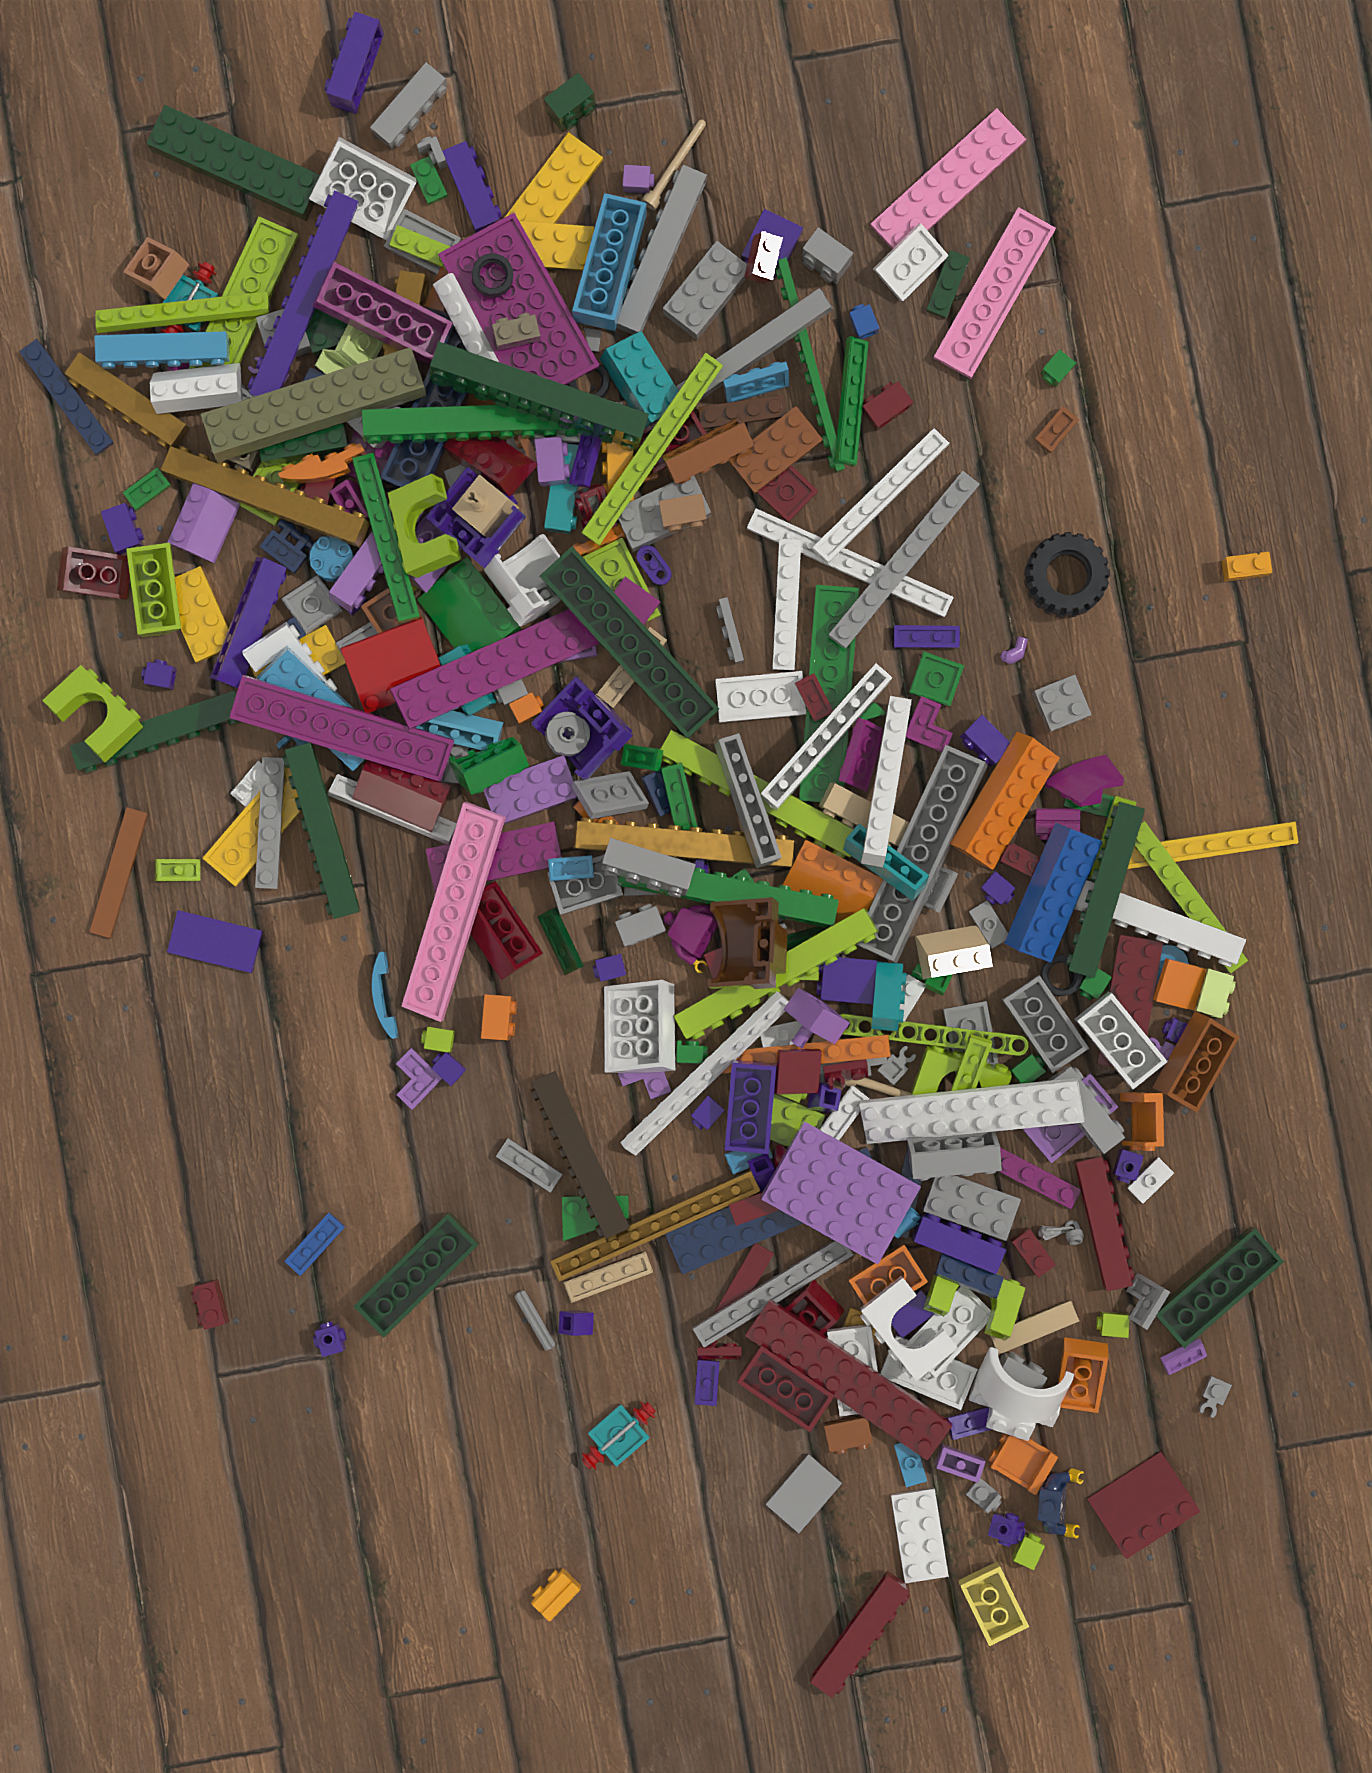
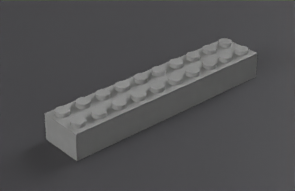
[857,745,988,963]

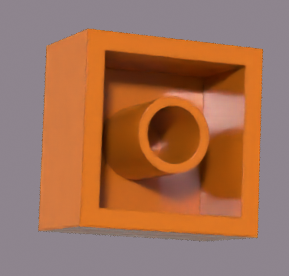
[481,994,517,1040]

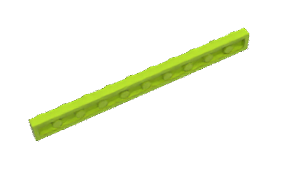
[581,353,723,545]

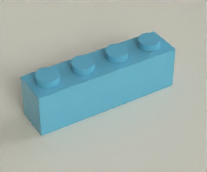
[415,711,503,750]

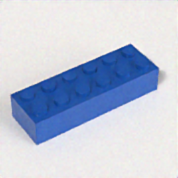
[1004,822,1103,962]

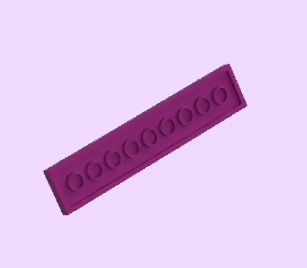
[390,610,600,730]
[229,675,454,782]

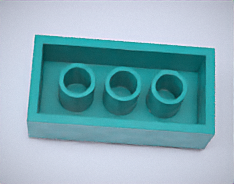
[600,331,678,429]

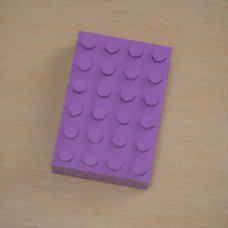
[760,1121,921,1264]

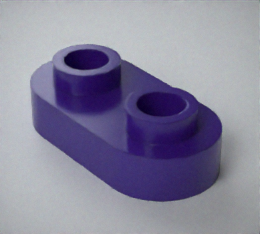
[637,546,671,586]

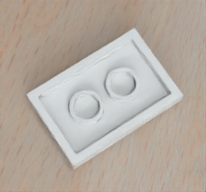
[873,223,949,301]

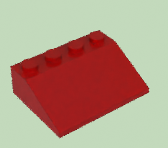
[340,617,441,713]

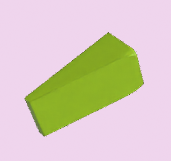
[155,859,200,882]

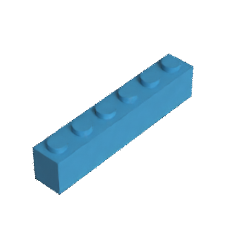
[95,331,230,369]

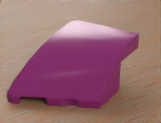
[1045,755,1124,807]

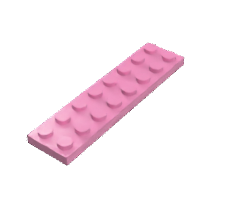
[870,108,1026,249]
[934,207,1056,379]

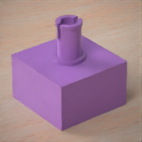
[784,988,850,1049]

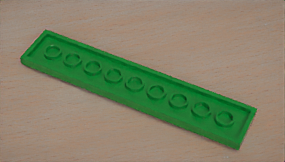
[799,585,859,803]

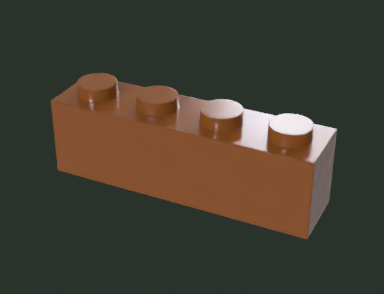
[661,418,754,484]

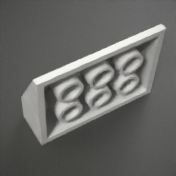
[309,137,416,240]
[604,980,675,1073]

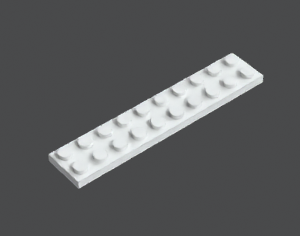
[859,1078,1085,1144]

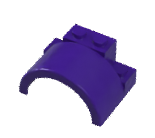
[426,467,526,568]
[532,677,633,780]

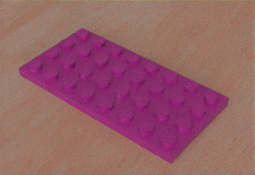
[438,213,600,385]

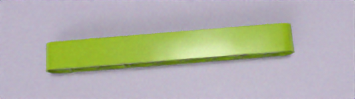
[841,1014,1028,1055]

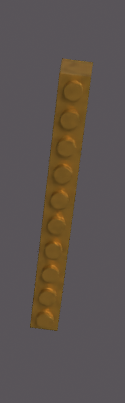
[161,446,370,548]
[573,818,794,867]
[550,1170,760,1281]

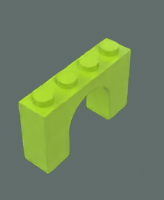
[388,474,461,578]
[42,665,143,763]
[911,1044,1012,1095]
[923,1274,1025,1341]

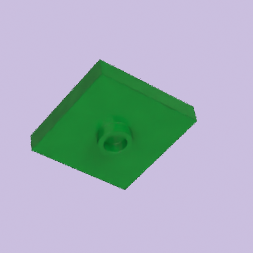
[909,651,964,707]

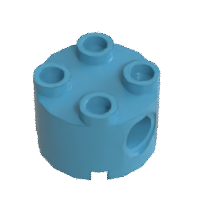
[309,536,355,583]

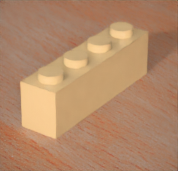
[819,783,909,847]

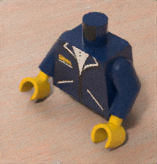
[1038,1468,1084,1538]

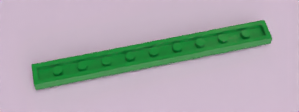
[775,258,845,473]

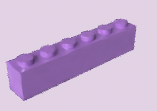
[329,508,425,612]

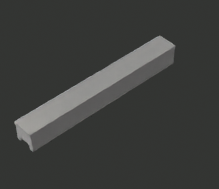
[676,288,834,401]

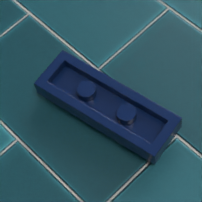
[934,1253,1004,1299]

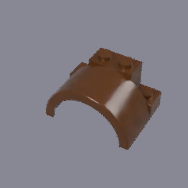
[707,897,787,989]

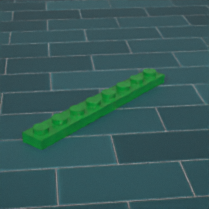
[352,453,420,624]

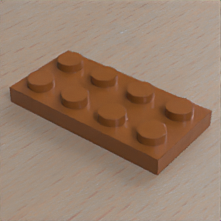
[728,406,823,494]

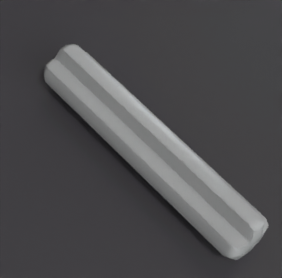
[515,1290,555,1351]

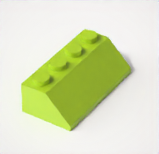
[127,543,182,638]

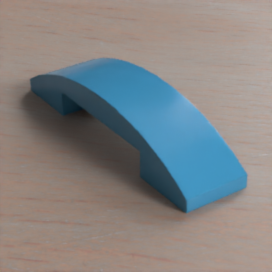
[372,952,399,1039]

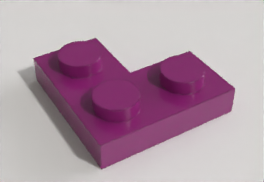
[905,696,953,753]

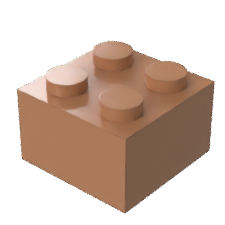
[123,237,189,300]

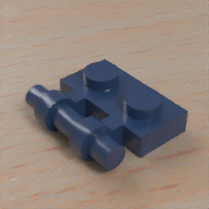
[259,519,314,574]

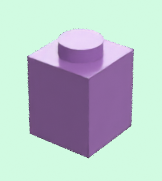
[623,165,654,194]

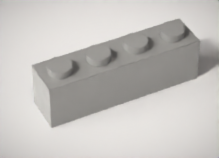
[370,62,448,150]

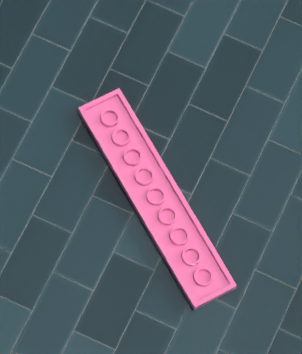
[401,802,506,1022]

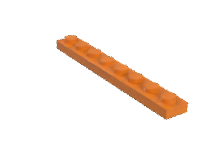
[721,1035,891,1074]

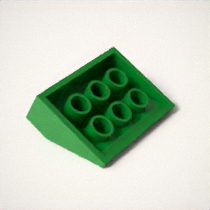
[417,557,521,652]

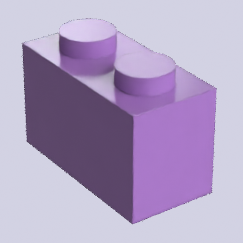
[535,437,570,487]
[935,1443,985,1483]

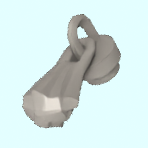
[1038,1220,1084,1245]

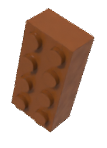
[1152,1012,1240,1113]

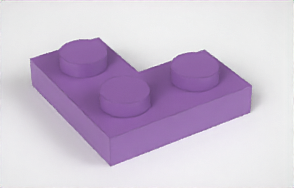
[396,1048,442,1110]
[618,1072,671,1099]

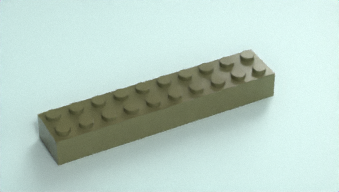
[201,347,426,462]

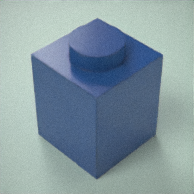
[849,304,879,340]

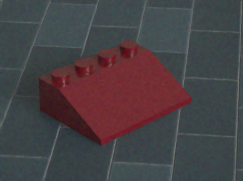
[1087,1451,1200,1559]

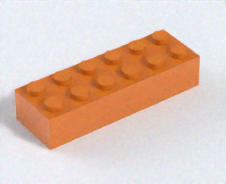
[950,732,1060,870]

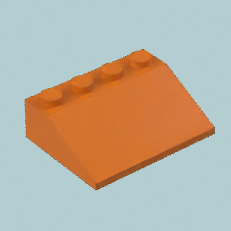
[783,840,883,925]

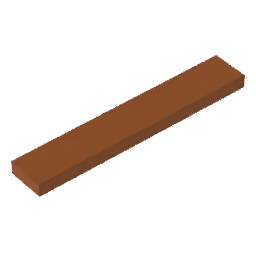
[89,807,148,938]

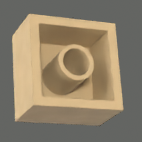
[452,475,519,538]

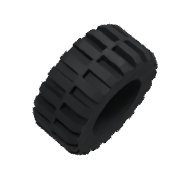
[1024,532,1110,618]

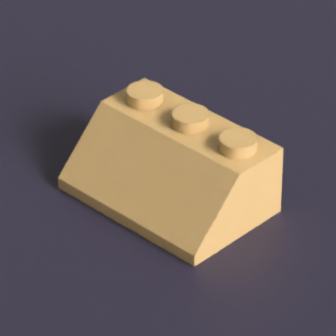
[915,925,993,979]

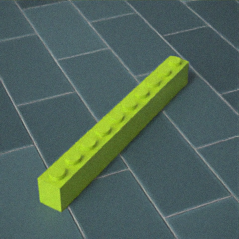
[661,730,854,859]
[674,908,879,1041]

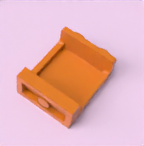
[1120,1092,1164,1151]
[988,1433,1058,1495]

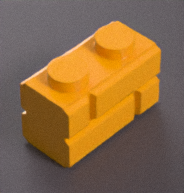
[1222,552,1272,582]
[531,1568,581,1621]

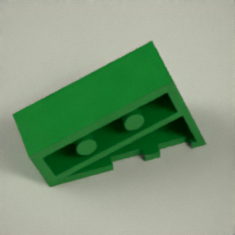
[448,737,529,795]
[562,1194,629,1241]

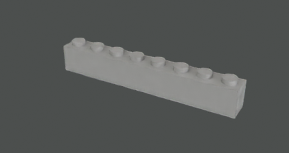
[616,165,707,335]

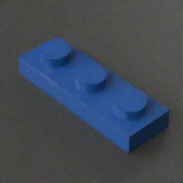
[284,1212,345,1276]

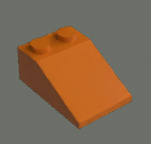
[1057,1337,1108,1413]

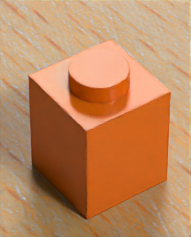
[509,692,545,725]

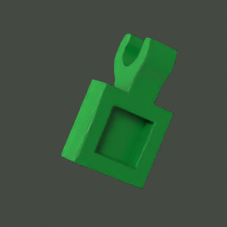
[910,964,953,996]

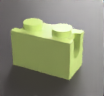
[1194,969,1235,1018]

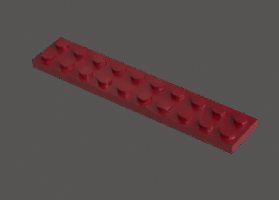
[745,1299,953,1460]

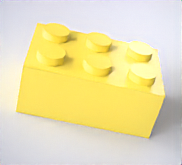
[958,1561,1029,1646]

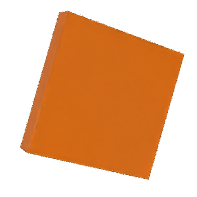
[1153,958,1207,1011]

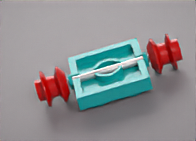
[160,261,219,333]
[581,1401,656,1470]

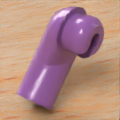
[1001,637,1028,664]

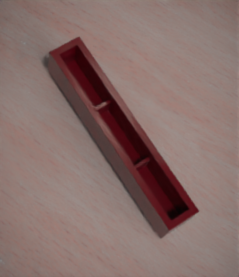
[1074,1156,1135,1292]
[810,1570,910,1698]

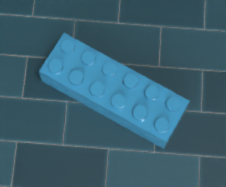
[572,193,647,331]
[257,646,364,771]

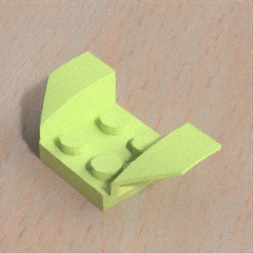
[315,325,383,374]

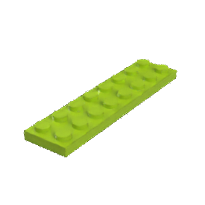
[189,217,299,369]

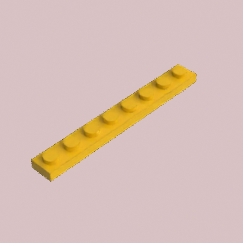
[1128,821,1298,869]

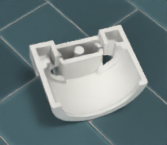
[485,534,560,627]
[969,1347,1074,1441]

